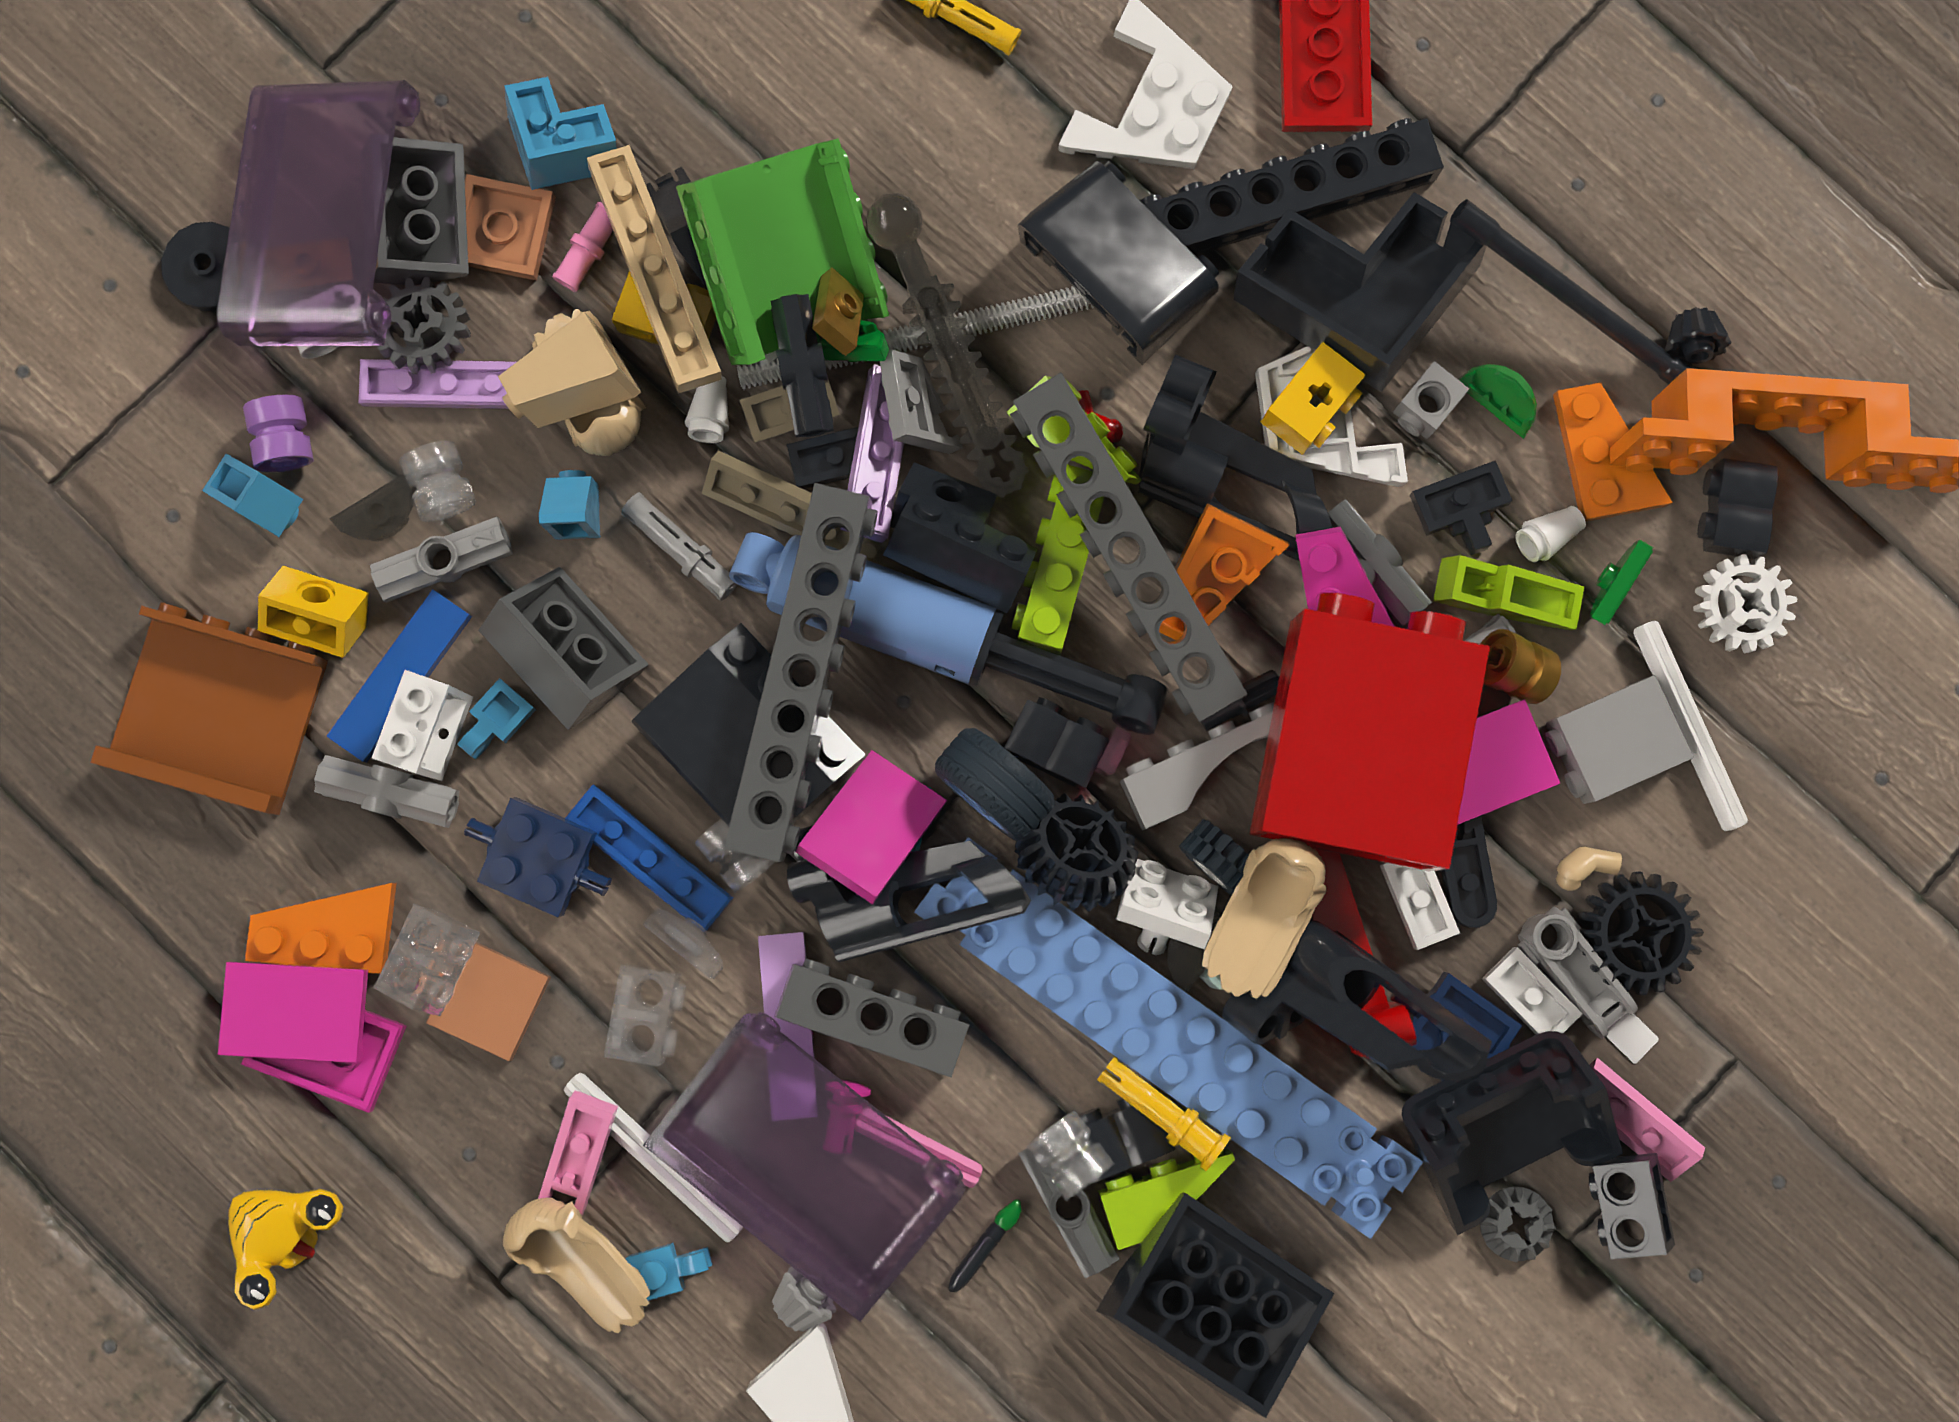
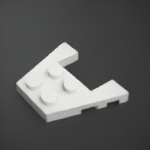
[1058,0,1233,169]
[1255,346,1408,487]

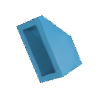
[202,454,303,537]
[539,470,600,540]

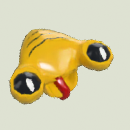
[228,1189,344,1310]

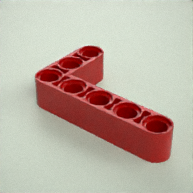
[1310,848,1417,1059]

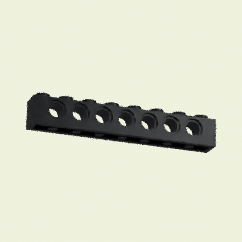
[1140,118,1444,255]

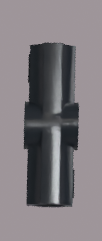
[770,294,834,438]

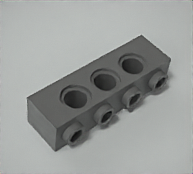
[774,958,969,1077]

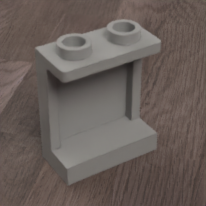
[1545,675,1694,804]

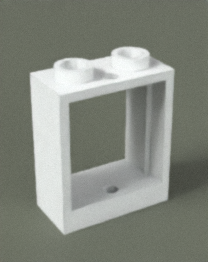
[372,670,473,781]

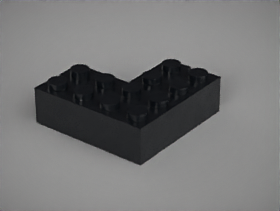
[1233,192,1487,392]

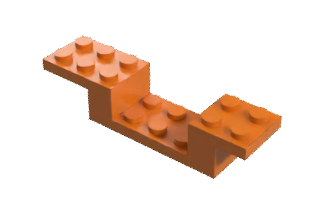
[1610,368,1959,493]

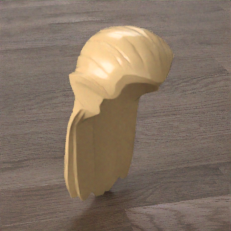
[532,309,646,456]
[1202,838,1327,998]
[503,1197,650,1333]

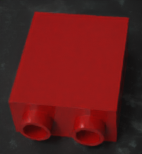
[1249,593,1490,872]

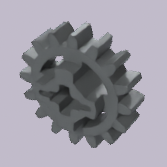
[370,277,471,375]

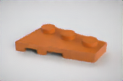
[1553,382,1673,522]
[1159,503,1290,640]
[245,883,397,974]

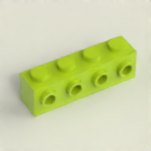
[1011,464,1104,655]

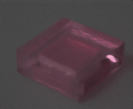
[1094,727,1132,777]

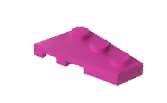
[1295,527,1395,627]

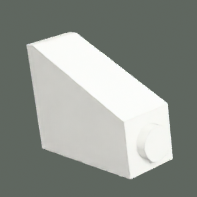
[746,1323,854,1422]

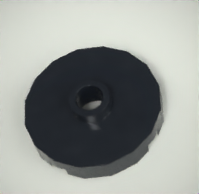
[161,222,254,312]

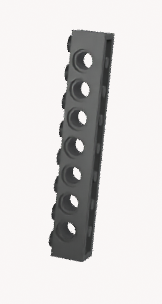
[1010,372,1247,722]
[724,483,878,862]

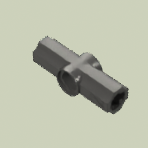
[1328,499,1432,628]
[1018,1134,1120,1278]

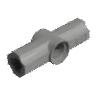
[370,517,513,602]
[314,755,460,828]

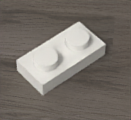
[1380,863,1460,950]
[1482,947,1583,1035]

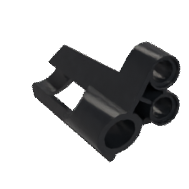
[1138,354,1332,561]
[787,825,1031,963]
[1223,921,1492,1081]

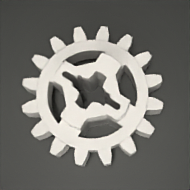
[1693,554,1797,653]

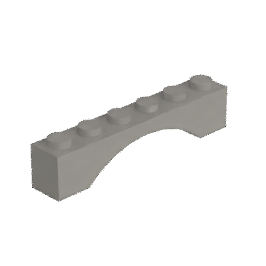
[1120,702,1274,831]

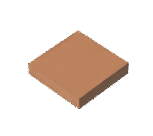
[465,174,556,281]
[426,939,551,1061]

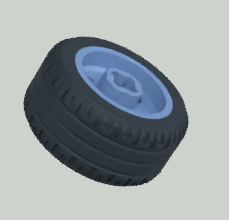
[935,728,1055,841]

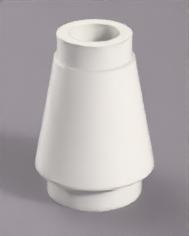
[685,376,729,443]
[1516,506,1586,562]

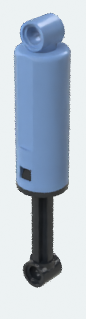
[729,532,1169,735]

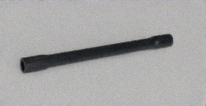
[1450,199,1693,385]

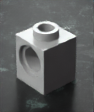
[1393,361,1469,439]

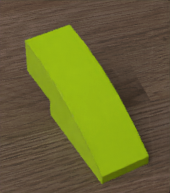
[1433,555,1584,630]

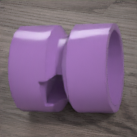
[243,395,314,472]

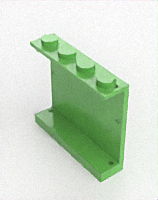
[676,138,889,365]

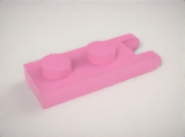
[538,1090,618,1216]

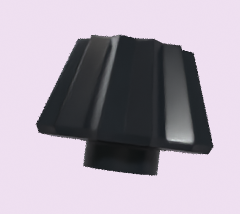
[1665,307,1731,364]

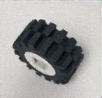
[1179,819,1249,896]

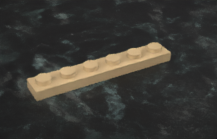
[587,145,722,394]

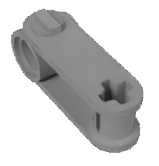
[1517,907,1638,1039]

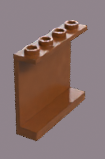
[90,602,328,815]

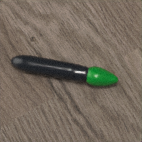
[948,1199,1022,1292]

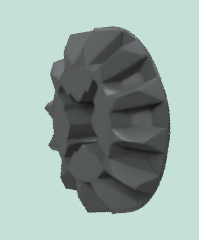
[1480,1187,1556,1263]

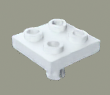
[1116,859,1218,955]

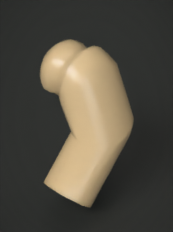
[1556,847,1622,891]

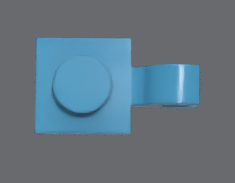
[457,678,536,759]
[626,1243,713,1300]

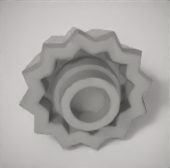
[772,1266,836,1332]

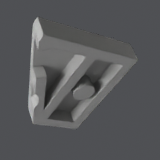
[880,350,963,454]

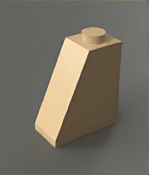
[498,312,641,428]

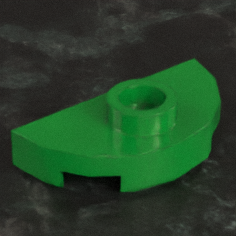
[816,320,889,362]
[1458,364,1537,439]
[1590,540,1653,625]

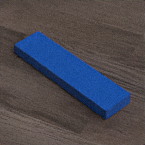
[327,589,472,763]
[565,784,734,933]

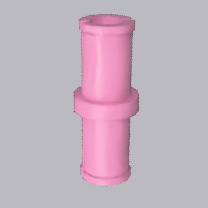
[552,202,613,292]

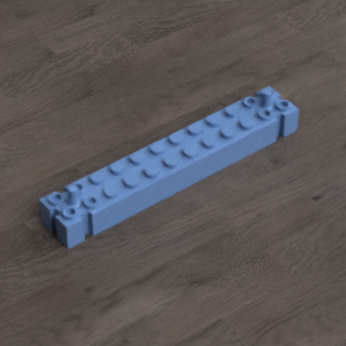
[914,837,1423,1239]

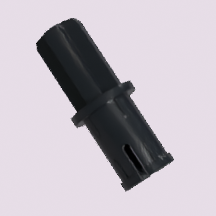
[1201,670,1279,732]

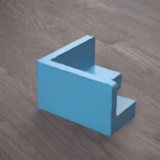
[504,77,616,190]

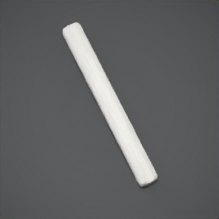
[1634,621,1748,831]
[564,1073,744,1242]

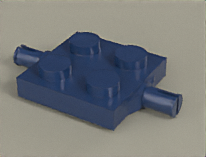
[464,797,612,918]
[1390,972,1522,1081]

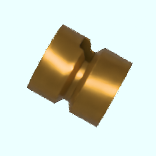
[1480,629,1561,704]

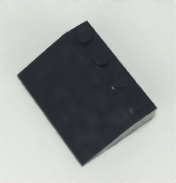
[632,623,865,826]
[1096,1192,1335,1418]

